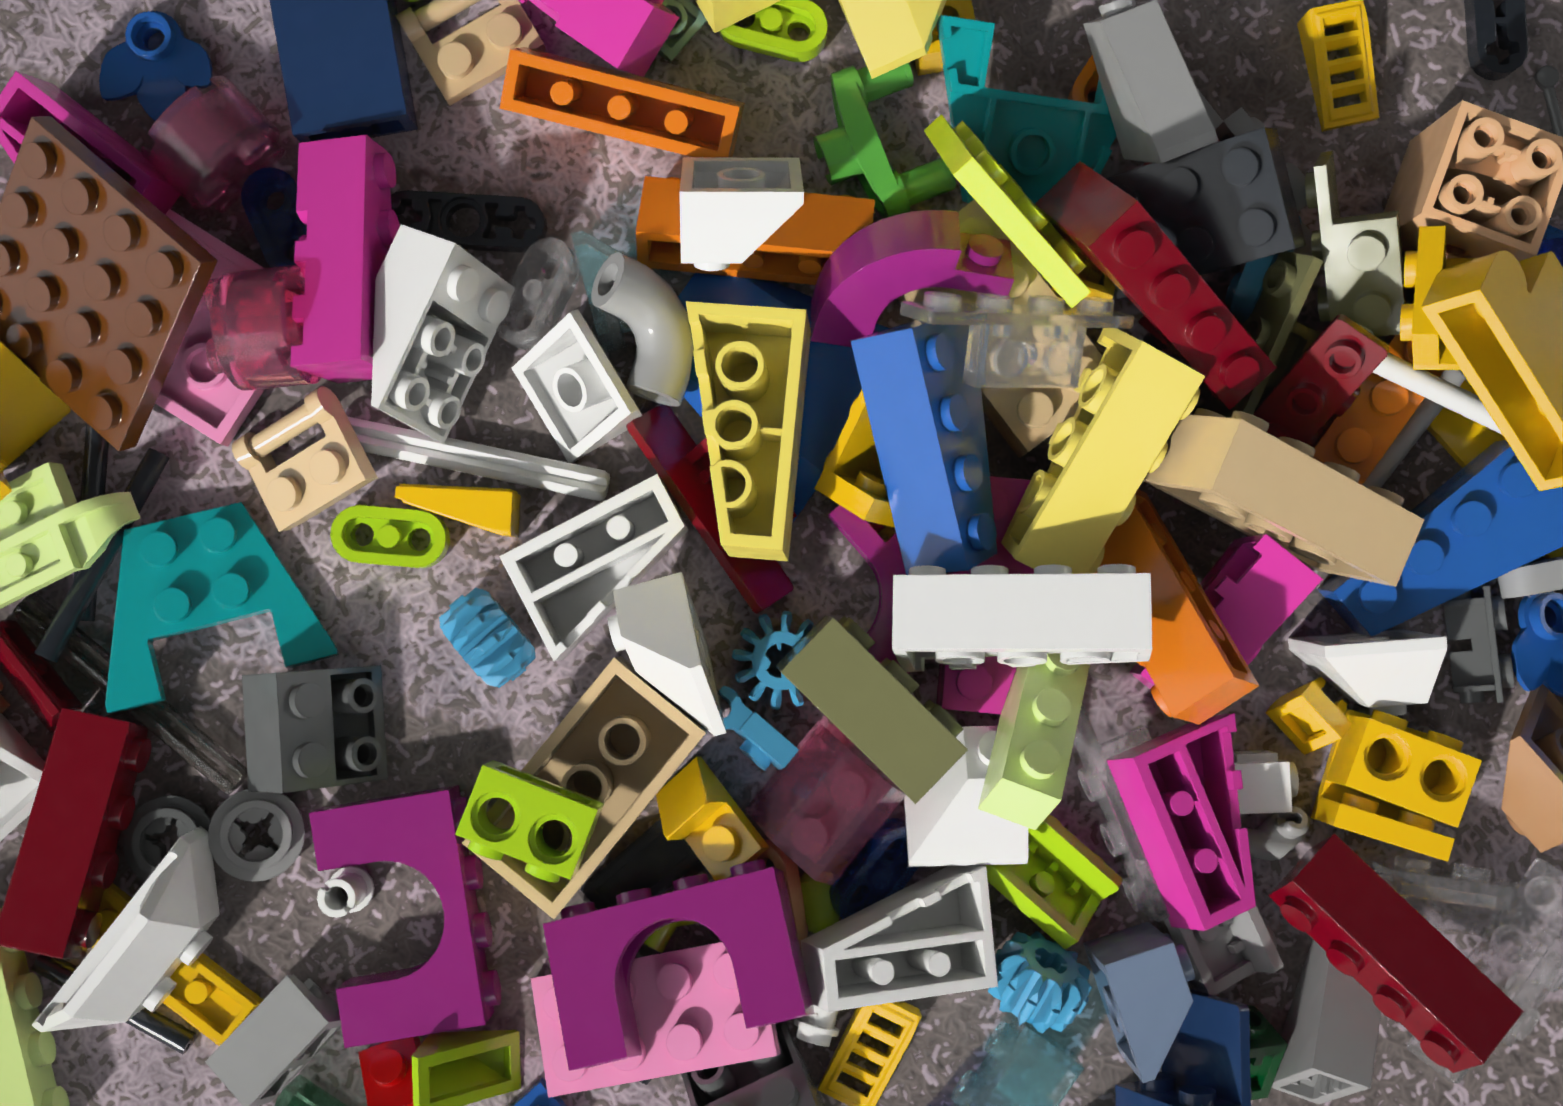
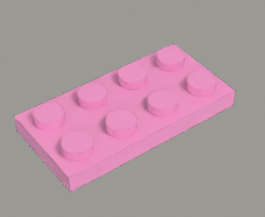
[531,942,781,1098]

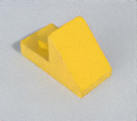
[656,757,769,881]

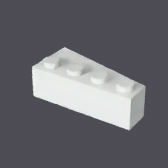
[892,564,1152,672]

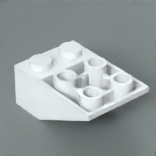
[371,224,516,444]

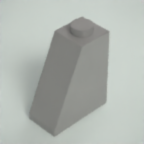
[1083,0,1218,163]
[1271,940,1381,1104]

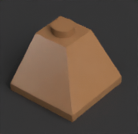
[1501,684,1563,853]

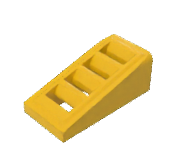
[1297,0,1380,132]
[395,483,521,538]
[817,1001,922,1106]

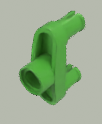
[813,63,956,219]

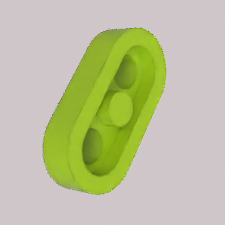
[718,0,828,62]
[330,505,450,568]

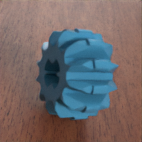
[439,588,536,688]
[732,611,814,709]
[988,931,1092,1034]

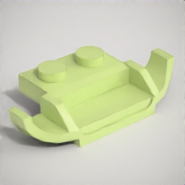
[0,462,140,609]

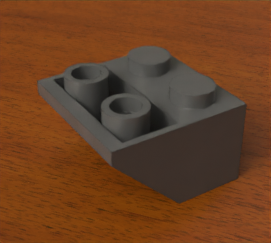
[242,665,388,793]
[681,1021,825,1106]

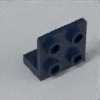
[1115,989,1252,1106]

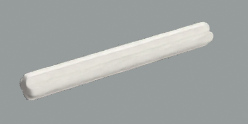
[347,416,610,501]

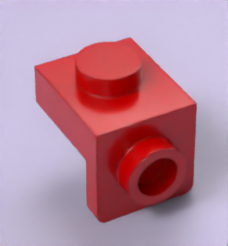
[358,1036,421,1106]

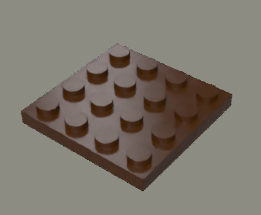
[0,116,218,452]

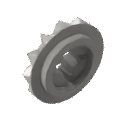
[208,789,306,881]

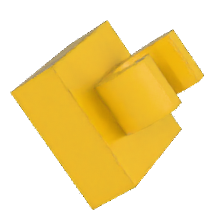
[1265,677,1353,755]

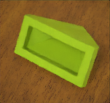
[412,1030,521,1106]

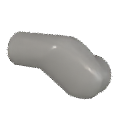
[1241,805,1310,861]

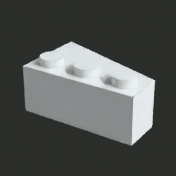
[499,474,689,662]
[801,865,998,1012]

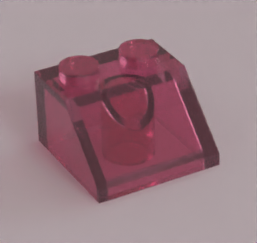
[745,721,906,885]

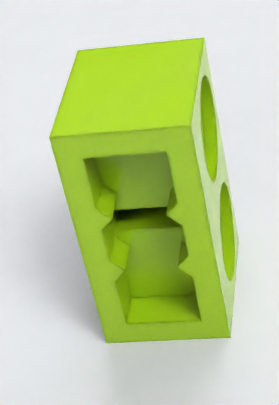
[455,760,604,883]

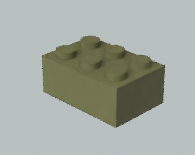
[776,615,968,804]

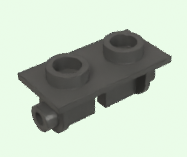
[1442,584,1515,703]

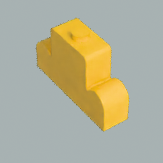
[1421,250,1563,491]

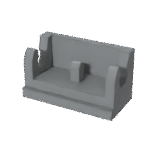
[205,974,341,1106]

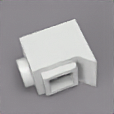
[1233,750,1299,814]

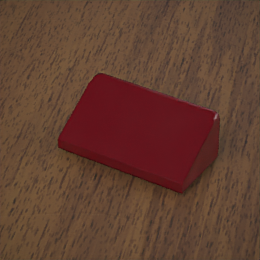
[0,620,82,733]

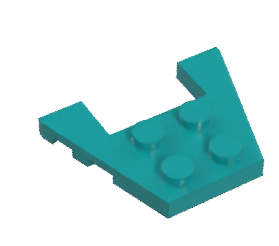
[937,15,1116,206]
[105,502,339,714]

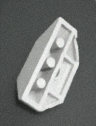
[32,826,220,1032]

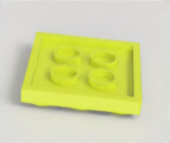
[924,114,1091,308]

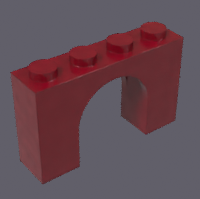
[1035,161,1277,410]

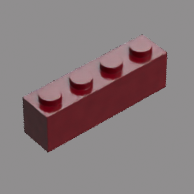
[0,708,151,959]
[1268,833,1524,1073]

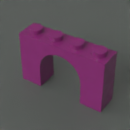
[309,785,501,1048]
[543,860,815,1071]

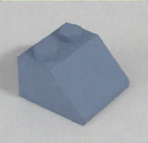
[1083,922,1195,1083]

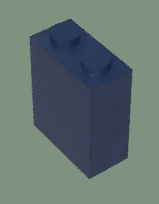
[270,0,418,143]

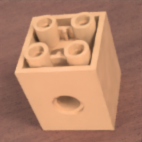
[1384,100,1563,261]

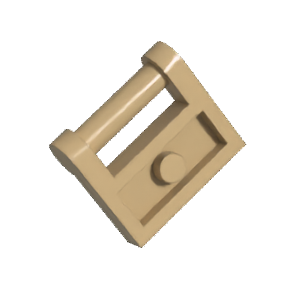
[395,0,546,106]
[232,386,378,532]

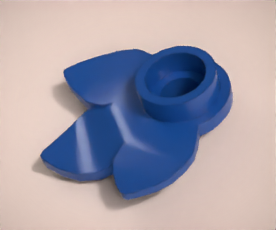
[99,11,213,126]
[1511,591,1563,697]

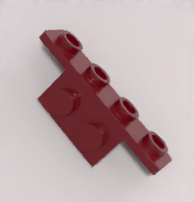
[1253,314,1389,447]
[626,404,797,614]

